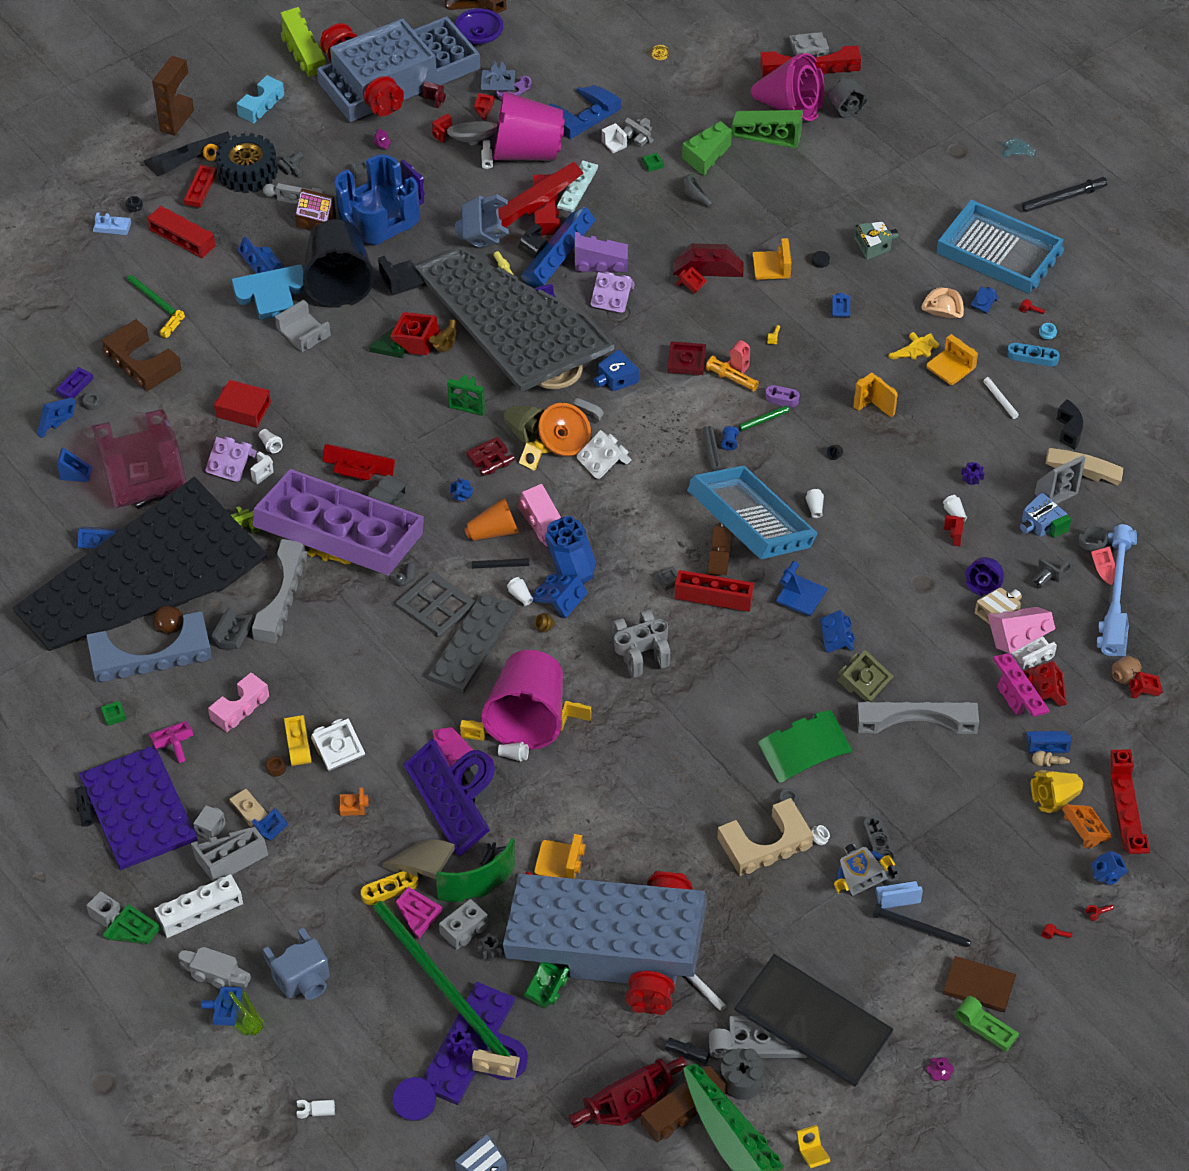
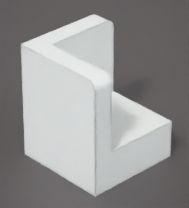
[602,123,627,153]

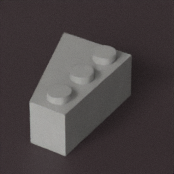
[191,827,268,882]

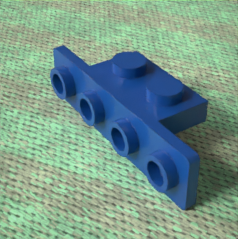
[238,237,285,274]

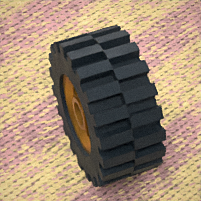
[216,133,278,193]

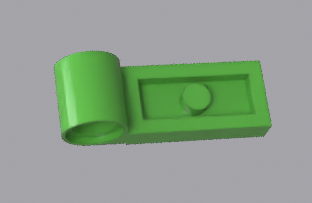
[954,996,1019,1052]

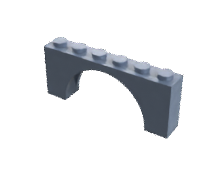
[87,611,212,683]

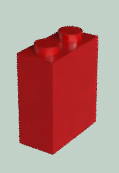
[214,380,271,428]

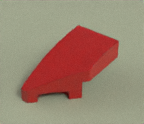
[474,93,495,120]

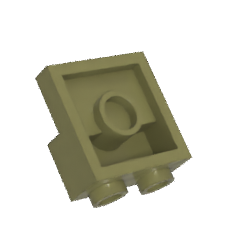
[837,650,894,702]

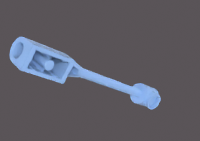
[1097,524,1137,656]

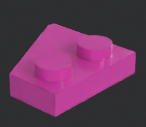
[432,727,473,765]
[396,887,442,940]

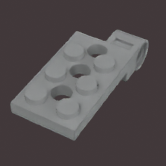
[709,1016,806,1058]

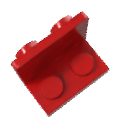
[1023,661,1067,707]

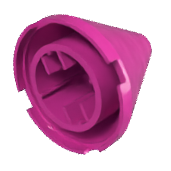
[751,53,825,121]

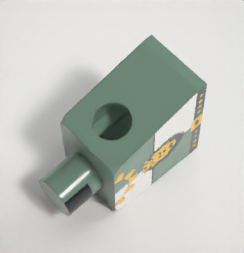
[854,222,899,260]

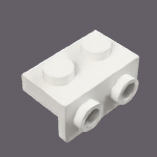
[1010,636,1057,671]

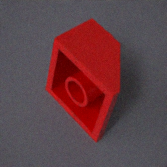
[390,312,440,355]

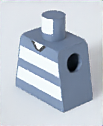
[455,1135,507,1171]

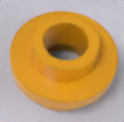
[203,144,219,161]

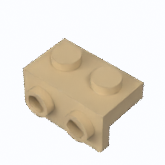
[472,1050,520,1078]

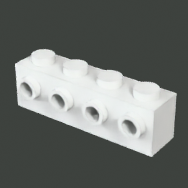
[154,874,243,938]

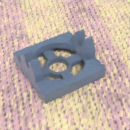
[481,61,515,90]

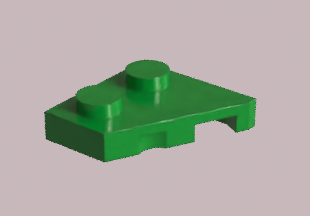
[103,904,161,944]

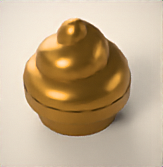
[535,613,555,632]

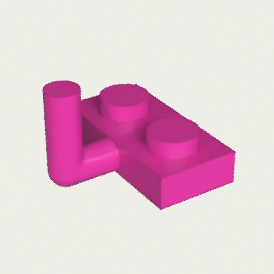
[149,721,193,763]

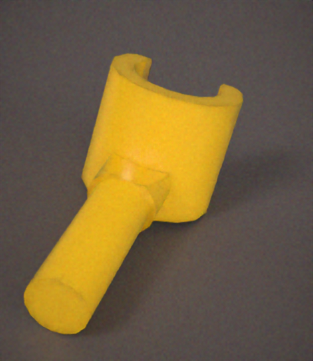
[767,325,780,344]

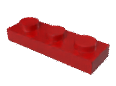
[184,165,217,208]

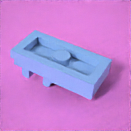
[93,213,131,235]

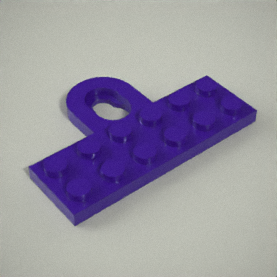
[403,739,495,856]
[423,982,528,1105]

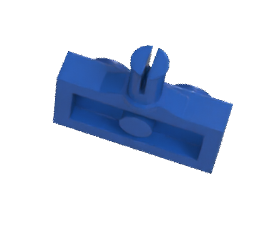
[201,987,243,1026]

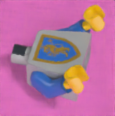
[834,844,895,896]

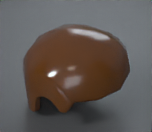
[153,606,184,635]

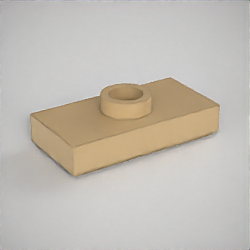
[229,789,268,827]

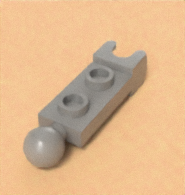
[263,183,324,204]

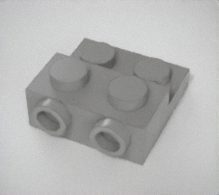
[790,32,829,57]

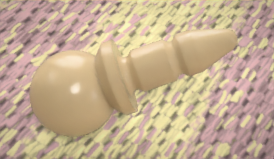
[1032,750,1070,766]

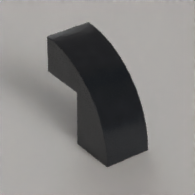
[1056,399,1083,450]

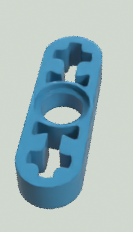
[1007,343,1060,367]

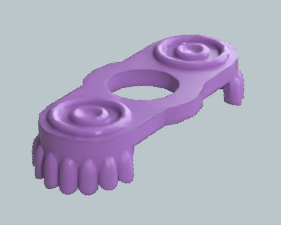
[496,76,532,100]

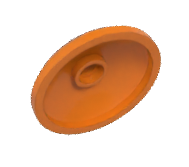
[538,403,591,457]

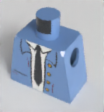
[1020,492,1067,537]

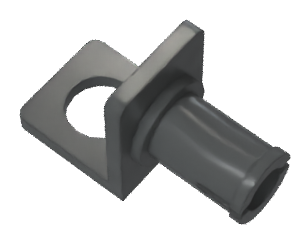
[1032,557,1073,588]

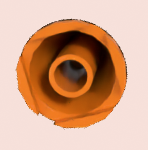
[464,498,519,541]

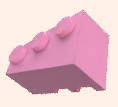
[988,607,1055,653]

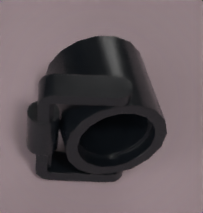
[518,223,548,259]

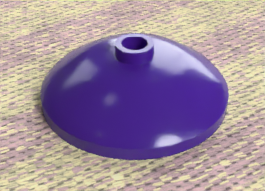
[454,9,503,44]

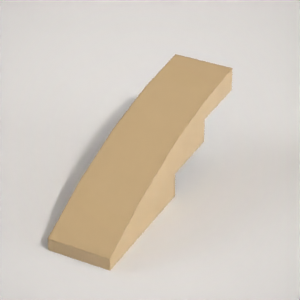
[1045,448,1124,486]

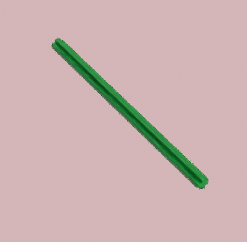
[374,900,510,1057]

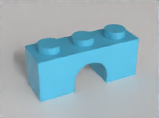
[237,75,284,123]

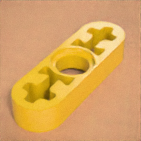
[361,871,419,905]

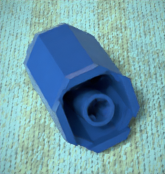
[546,516,596,584]

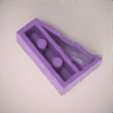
[575,232,628,272]

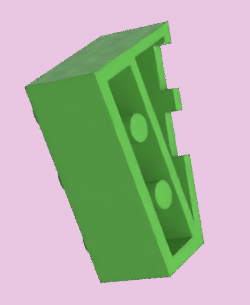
[682,121,732,176]

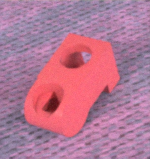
[727,340,750,373]

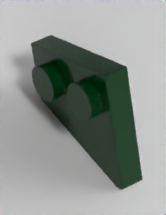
[369,325,406,359]

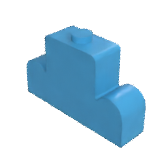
[232,264,305,320]

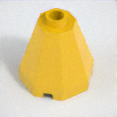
[1030,770,1083,813]

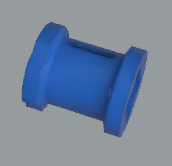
[721,426,739,451]

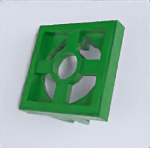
[447,374,485,416]

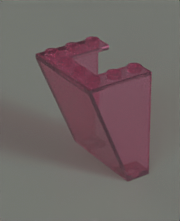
[91,409,186,508]

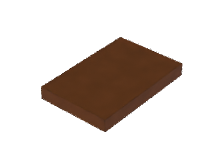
[943,956,1016,1013]

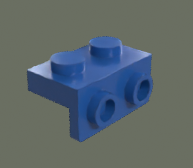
[820,610,855,653]

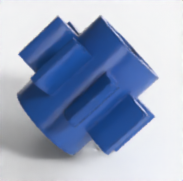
[450,478,473,502]

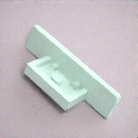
[557,161,598,212]

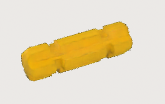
[159,310,185,338]

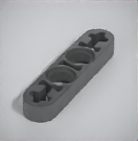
[863,815,901,886]

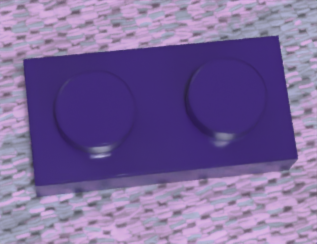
[55,367,93,399]

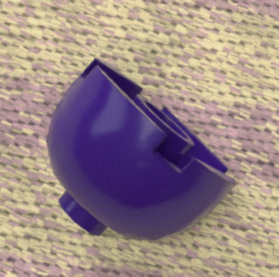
[965,557,1004,596]

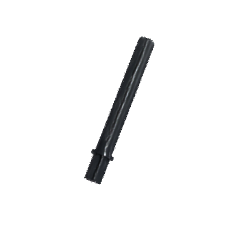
[1022,177,1108,212]

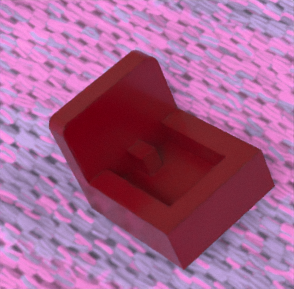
[423,81,446,108]

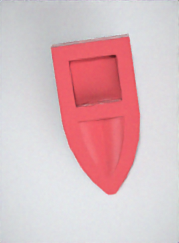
[1091,546,1116,585]

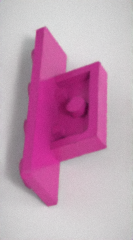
[993,653,1049,717]

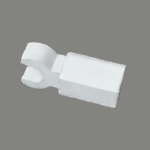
[481,140,493,169]
[297,1100,335,1119]

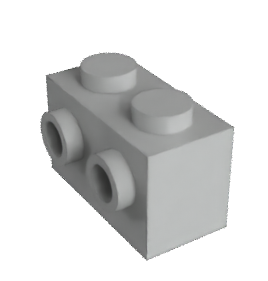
[439,899,488,950]

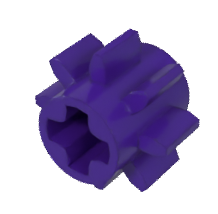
[961,462,985,485]
[445,1028,472,1056]

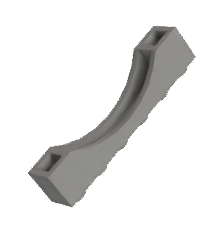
[252,539,308,644]
[857,702,979,734]

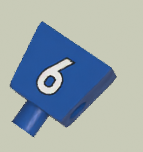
[594,349,639,391]

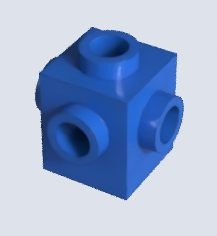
[1091,851,1128,885]

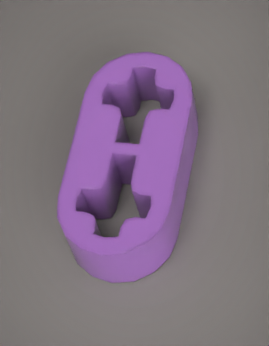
[765,385,800,407]

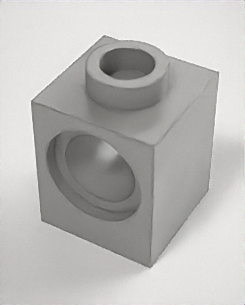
[193,805,226,841]
[86,891,121,929]

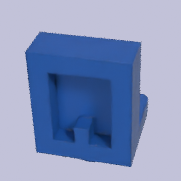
[831,293,850,318]

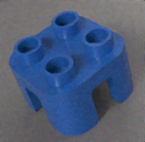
[335,155,420,245]

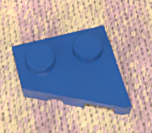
[37,397,76,438]

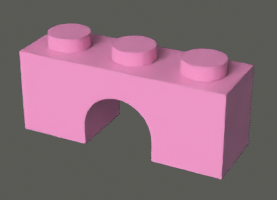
[208,673,269,732]

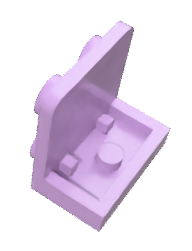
[591,272,635,313]
[206,436,257,482]

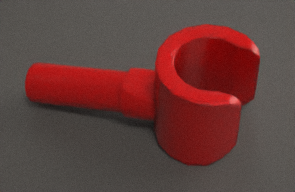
[1019,299,1045,314]
[1086,905,1114,921]
[1041,923,1072,939]

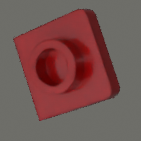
[432,113,452,143]
[676,267,707,294]
[944,515,964,547]
[1129,671,1163,698]

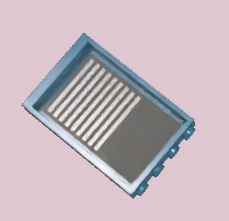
[936,200,1064,294]
[687,465,818,559]

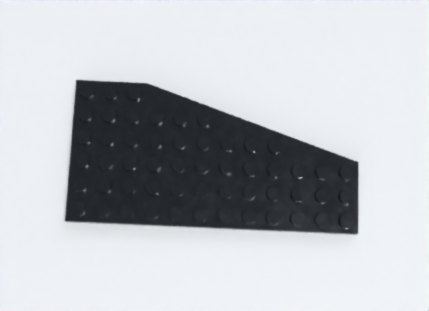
[13,476,267,651]

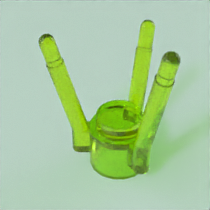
[228,990,264,1036]

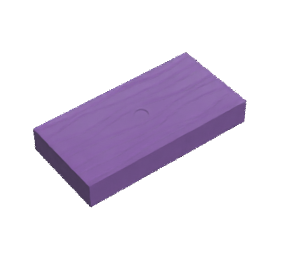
[253,469,424,576]

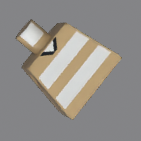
[975,588,1022,624]

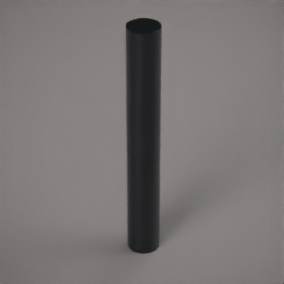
[472,558,529,569]

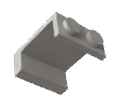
[275,300,331,352]

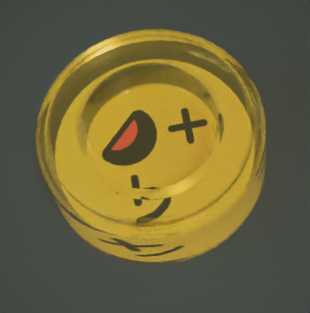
[652,45,668,60]

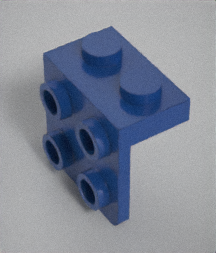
[532,574,588,618]

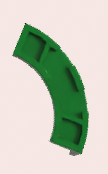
[758,710,853,783]
[436,838,516,902]

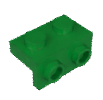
[523,962,569,1009]

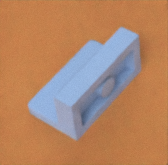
[876,881,923,909]

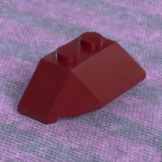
[673,243,744,277]

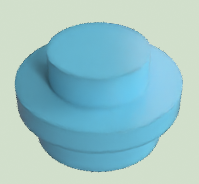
[1039,323,1057,339]

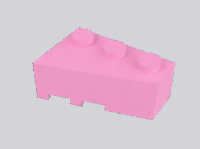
[517,484,561,547]

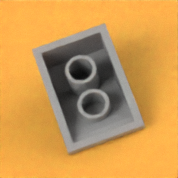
[1035,455,1086,504]

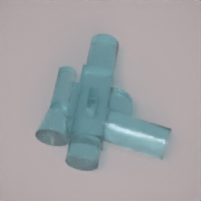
[1003,137,1037,158]

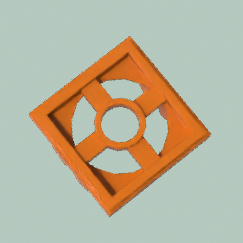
[1062,804,1112,849]

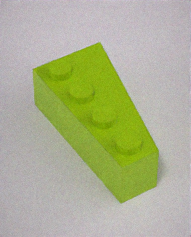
[280,7,326,77]

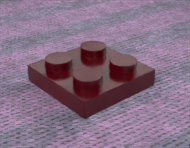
[667,341,706,375]

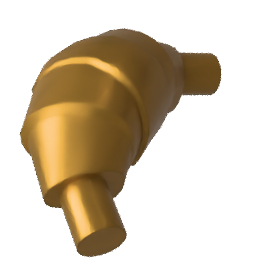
[429,320,456,352]

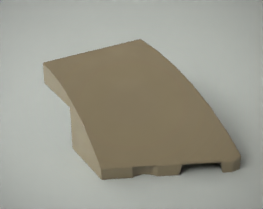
[382,839,455,879]

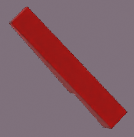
[498,162,584,228]

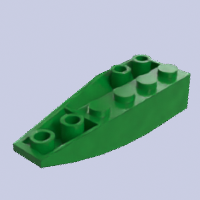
[683,1064,784,1171]

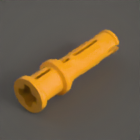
[706,355,759,392]

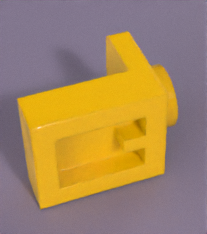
[460,720,489,741]

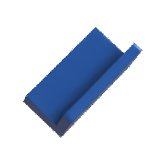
[78,526,121,549]
[1027,731,1071,754]

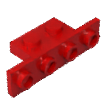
[322,444,395,481]

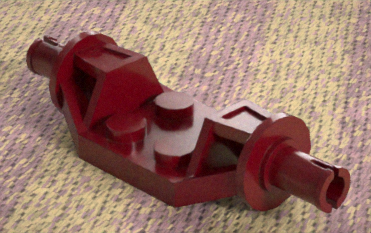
[568,1056,687,1128]

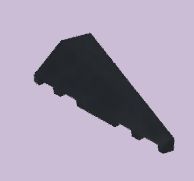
[143,131,231,176]

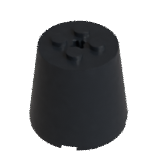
[303,219,374,308]

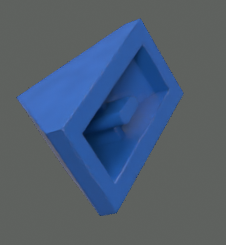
[57,448,93,482]

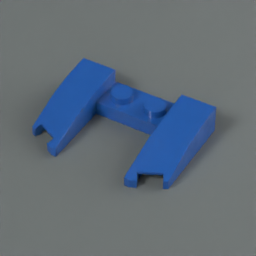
[549,85,621,139]

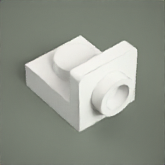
[250,451,274,485]

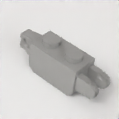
[178,947,251,989]

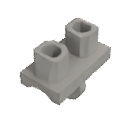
[623,118,654,147]

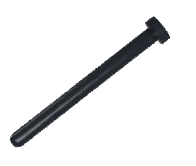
[872,903,971,947]

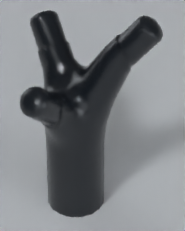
[480,842,506,867]

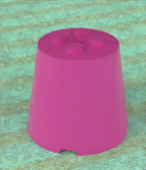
[493,92,565,161]
[482,650,563,750]

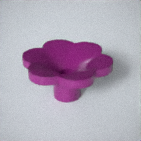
[374,129,391,150]
[926,1057,954,1081]

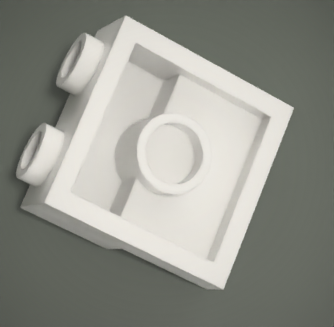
[311,718,365,771]

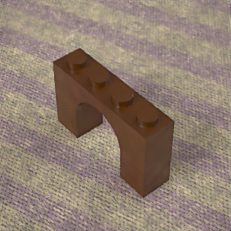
[152,56,194,136]
[102,319,182,391]

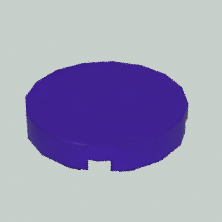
[392,1077,436,1121]

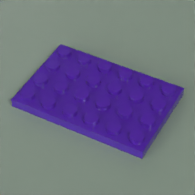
[79,745,198,870]

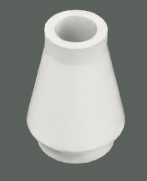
[259,429,283,453]
[805,489,824,518]
[943,495,967,521]
[507,577,533,606]
[498,742,529,762]

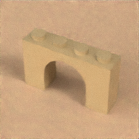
[717,798,814,876]

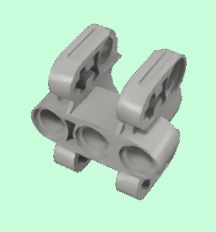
[612,609,670,678]

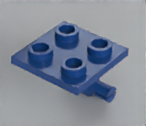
[776,561,828,617]

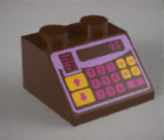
[295,188,336,231]

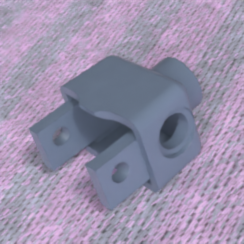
[455,194,509,248]
[263,927,330,1000]

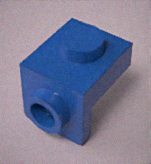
[971,286,999,314]
[252,808,289,840]

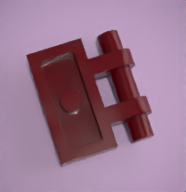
[467,436,515,476]

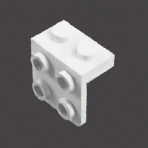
[577,430,632,479]

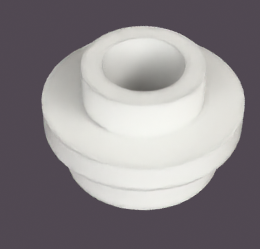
[811,825,830,845]

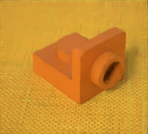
[340,787,369,816]

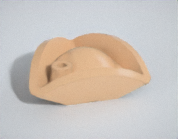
[921,287,964,318]

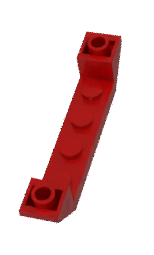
[1110,749,1150,854]

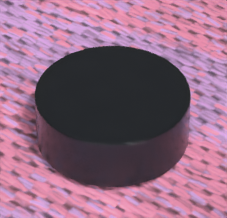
[812,251,830,268]

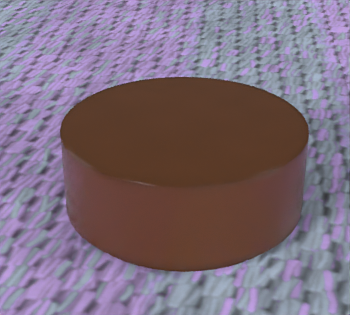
[265,756,286,777]

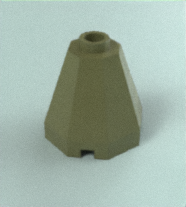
[504,406,545,443]

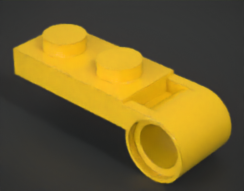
[284,715,311,766]

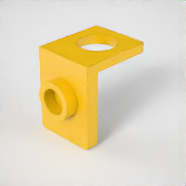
[519,440,551,470]
[560,701,591,731]
[796,1125,831,1168]

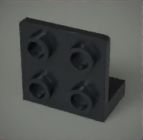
[378,256,424,296]

